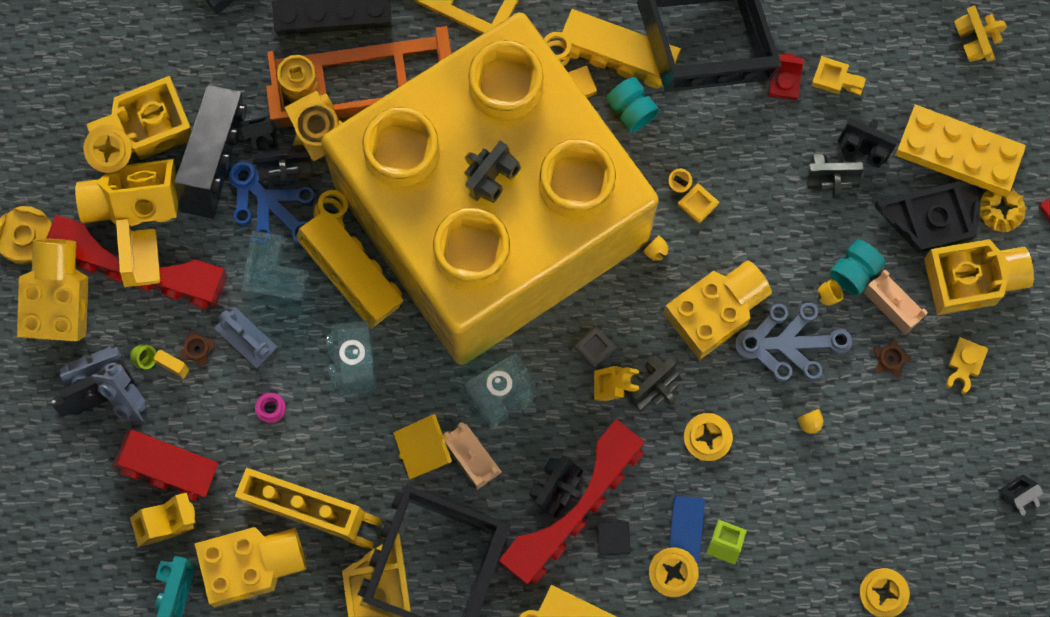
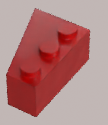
[111,429,218,502]

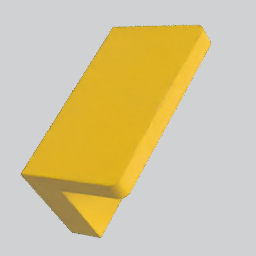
[116,219,161,287]

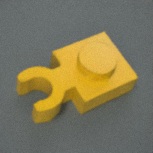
[946,337,988,394]
[594,366,639,401]

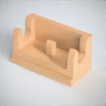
[863,270,928,335]
[443,422,502,490]

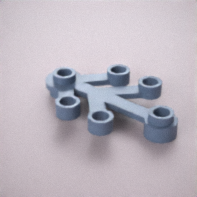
[735,303,852,382]

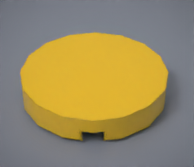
[0,206,52,265]

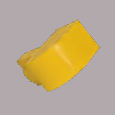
[130,493,195,547]

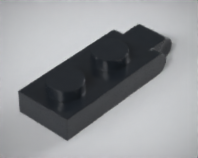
[51,361,137,417]

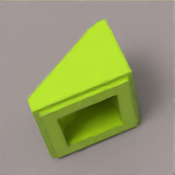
[706,520,747,565]

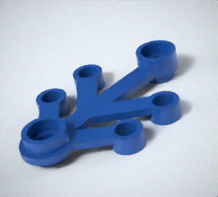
[229,162,315,247]

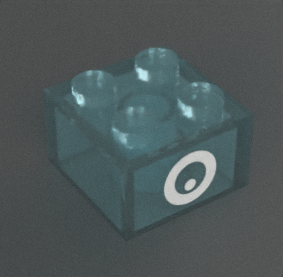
[326,321,377,396]
[464,353,536,426]

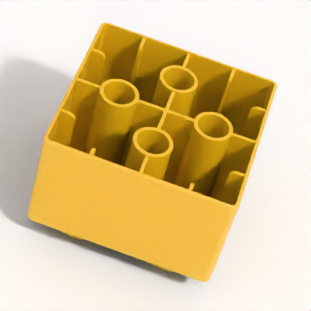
[322,12,658,365]

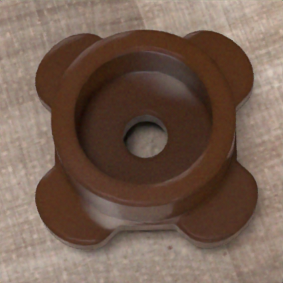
[180,332,215,366]

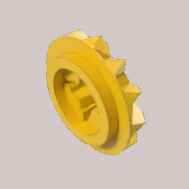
[83,125,133,173]
[979,188,1027,232]
[684,413,733,462]
[649,547,699,597]
[859,568,910,617]

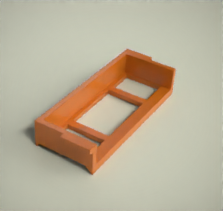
[266,26,451,127]

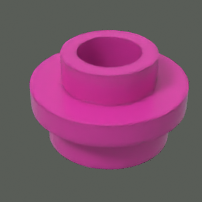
[255,393,286,423]

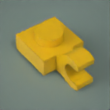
[812,56,866,96]

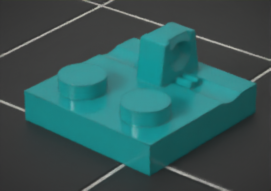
[155,556,196,617]

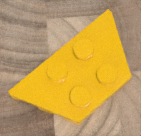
[342,533,411,617]

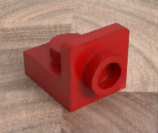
[768,53,804,101]

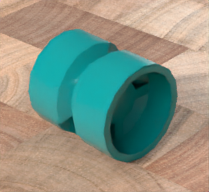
[606,77,660,133]
[829,239,886,296]

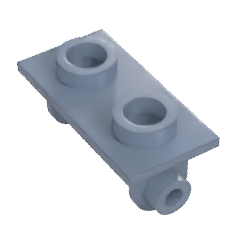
[214,307,278,369]
[60,346,122,387]
[92,362,146,422]

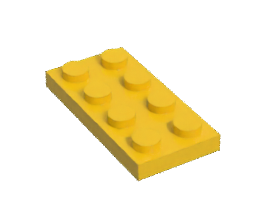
[895,104,1026,197]

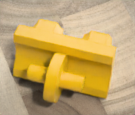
[954,5,1007,62]

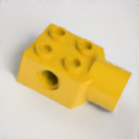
[87,76,192,160]
[284,90,342,161]
[75,159,178,226]
[17,239,89,341]
[924,239,1034,315]
[663,260,772,360]
[195,527,307,608]

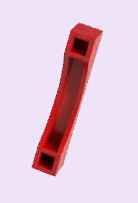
[46,215,228,310]
[499,419,645,587]

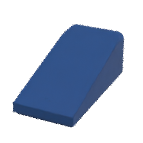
[669,496,705,563]

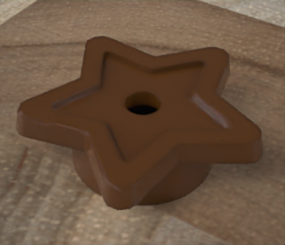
[873,340,912,378]

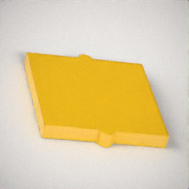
[393,414,452,480]

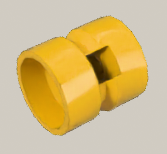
[277,55,319,102]

